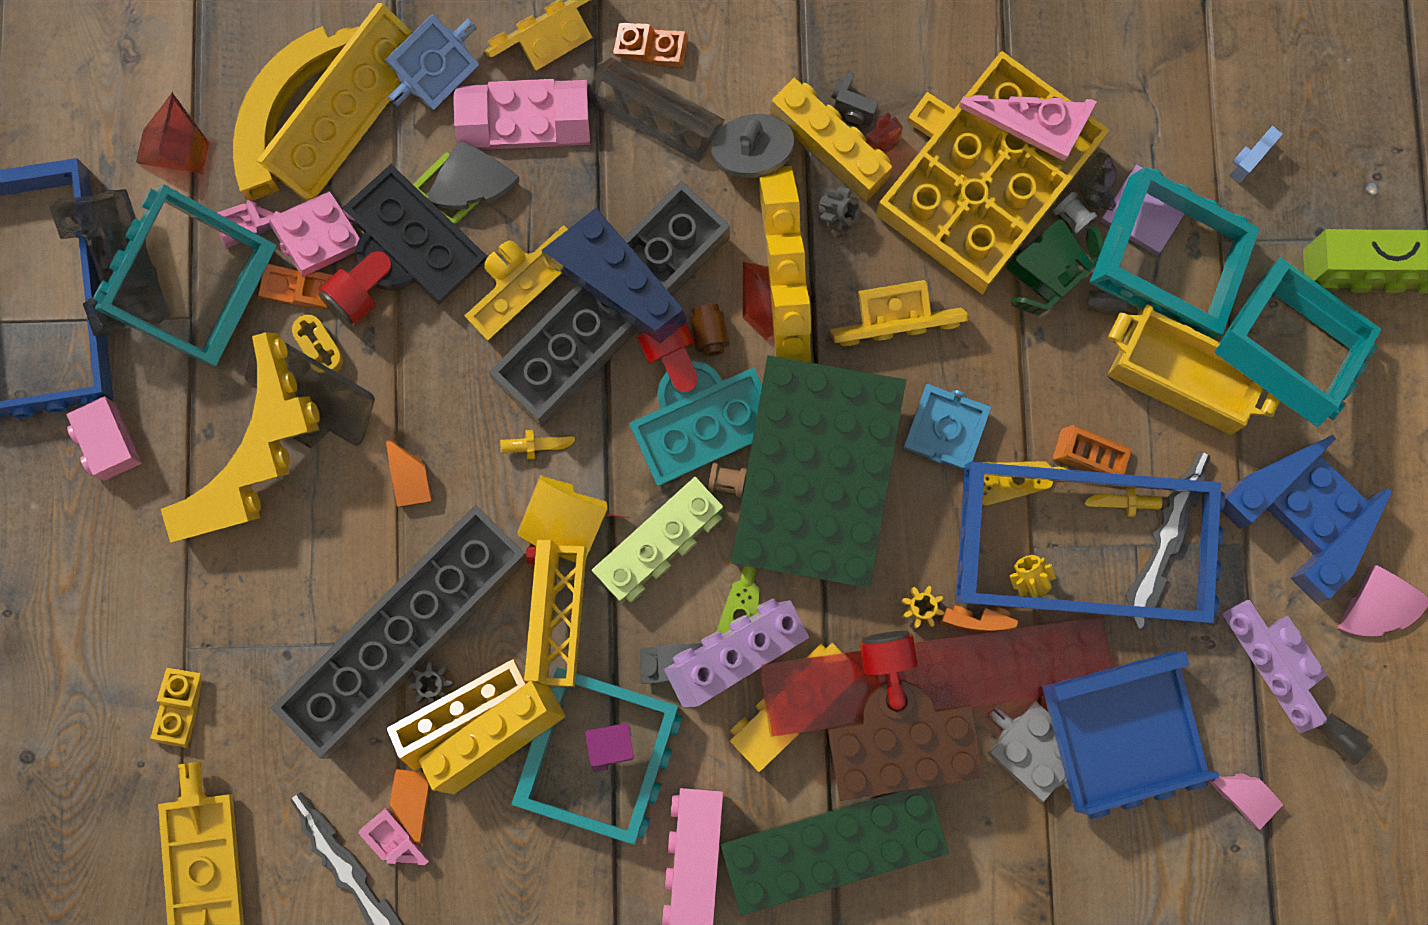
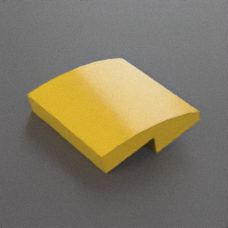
[518,475,607,563]

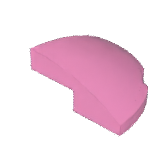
[1337,565,1428,637]

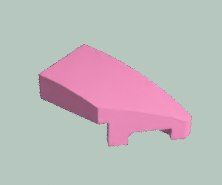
[217,200,280,249]
[1208,773,1283,830]

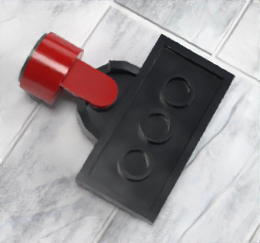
[318,164,487,326]

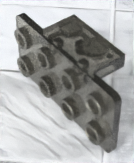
[245,330,375,448]

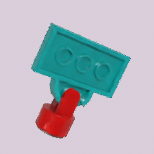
[629,323,762,486]

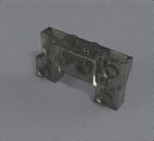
[49,189,170,336]

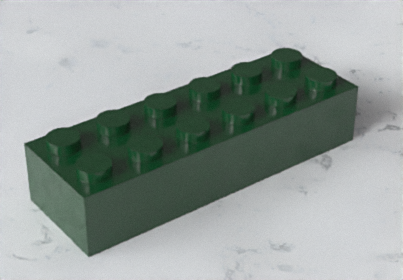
[720,787,949,916]

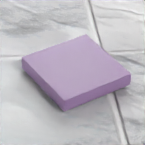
[1100,164,1184,256]

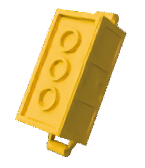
[1107,304,1280,436]

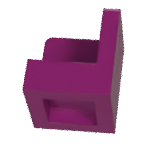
[585,723,634,773]

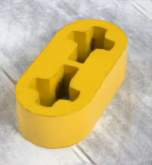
[292,315,343,375]

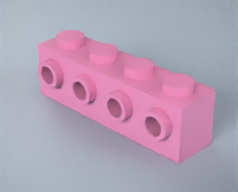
[662,788,723,925]

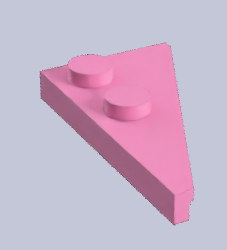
[959,95,1097,161]

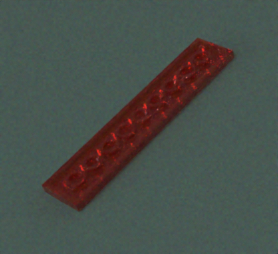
[760,616,1112,737]

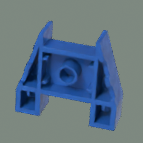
[1222,435,1392,603]

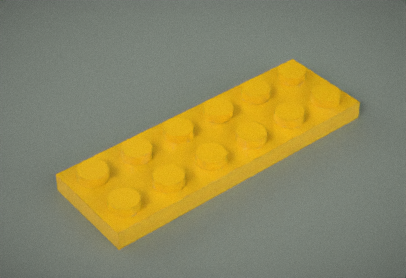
[256,3,413,202]

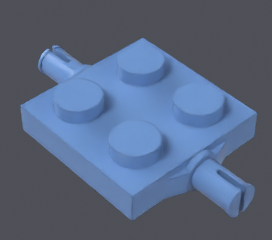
[384,14,480,110]

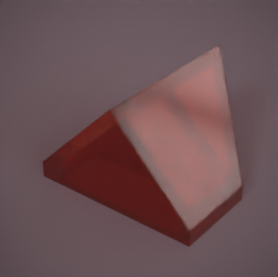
[136,92,210,174]
[742,262,814,341]

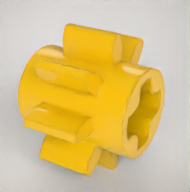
[1009,555,1056,598]
[901,586,945,629]

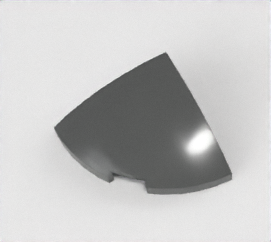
[428,141,520,210]

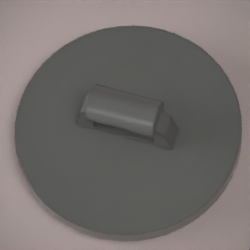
[711,114,795,178]

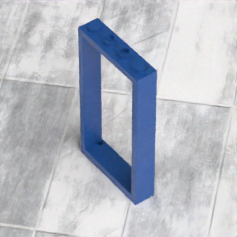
[0,158,113,418]
[955,462,1225,623]

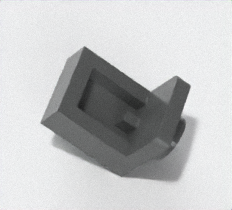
[831,71,878,126]

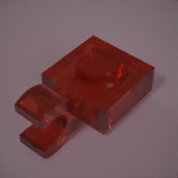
[866,112,903,153]

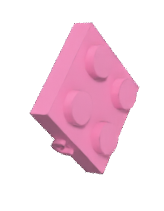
[269,191,360,277]

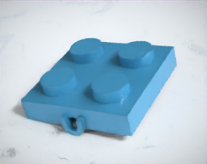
[903,384,991,471]

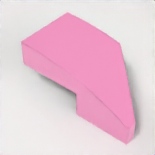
[358,807,429,865]

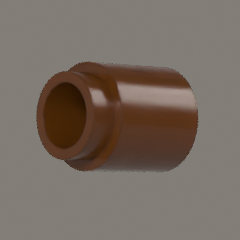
[690,304,730,356]

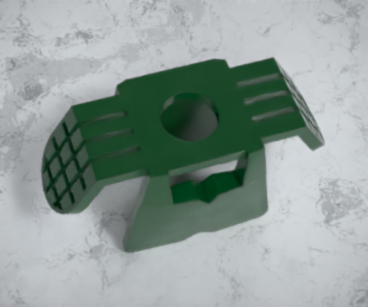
[1007,220,1104,316]

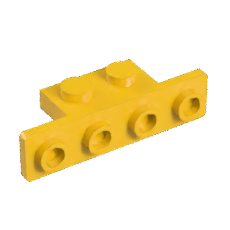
[484,0,592,71]
[830,280,969,346]

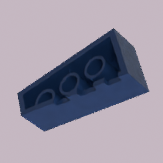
[541,208,687,344]

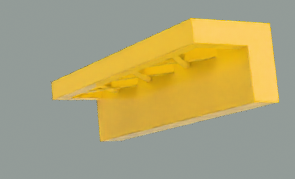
[524,540,587,688]

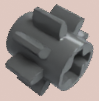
[819,187,860,230]
[408,663,454,705]

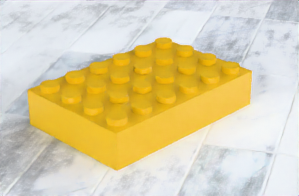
[876,51,1110,295]

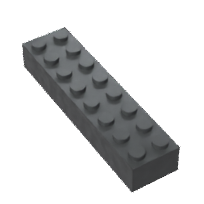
[489,181,730,427]
[271,505,526,759]

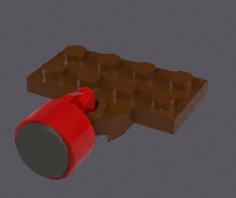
[827,631,984,801]

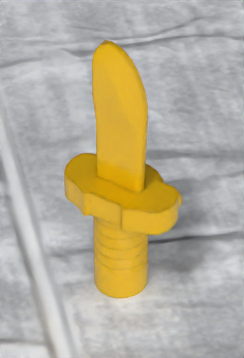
[500,430,575,460]
[1085,487,1162,517]

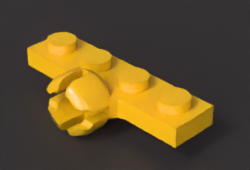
[464,225,568,342]

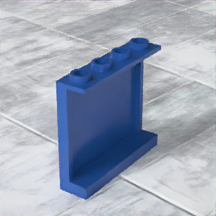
[1042,652,1219,819]

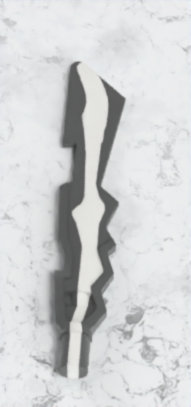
[1125,452,1210,630]
[290,792,403,925]

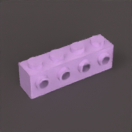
[664,599,809,707]

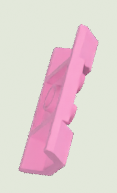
[454,79,590,150]

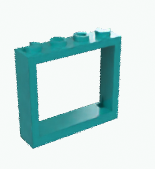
[1089,167,1260,339]
[93,184,277,366]
[1214,257,1382,428]
[511,667,683,845]

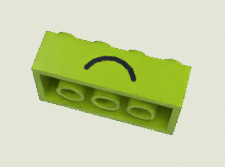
[1303,229,1428,294]

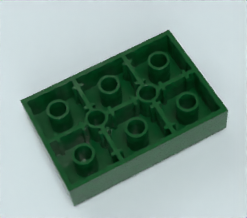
[731,355,907,588]

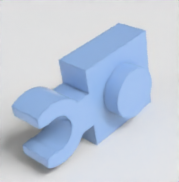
[1229,126,1283,184]

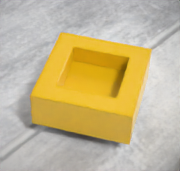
[907,92,954,138]

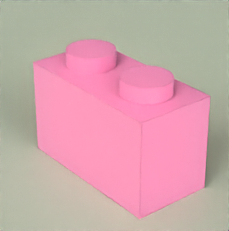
[66,396,142,481]

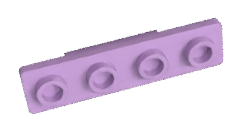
[1223,600,1327,733]

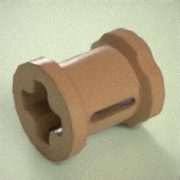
[708,463,747,499]

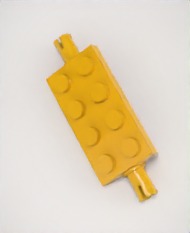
[158,762,244,925]

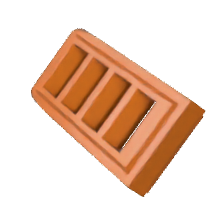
[1053,425,1132,474]

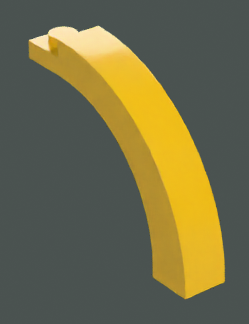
[233,26,359,201]

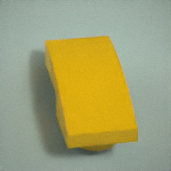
[150,668,202,748]

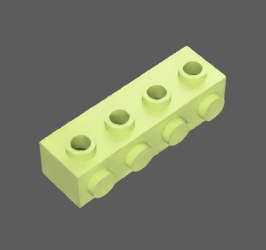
[592,477,723,604]

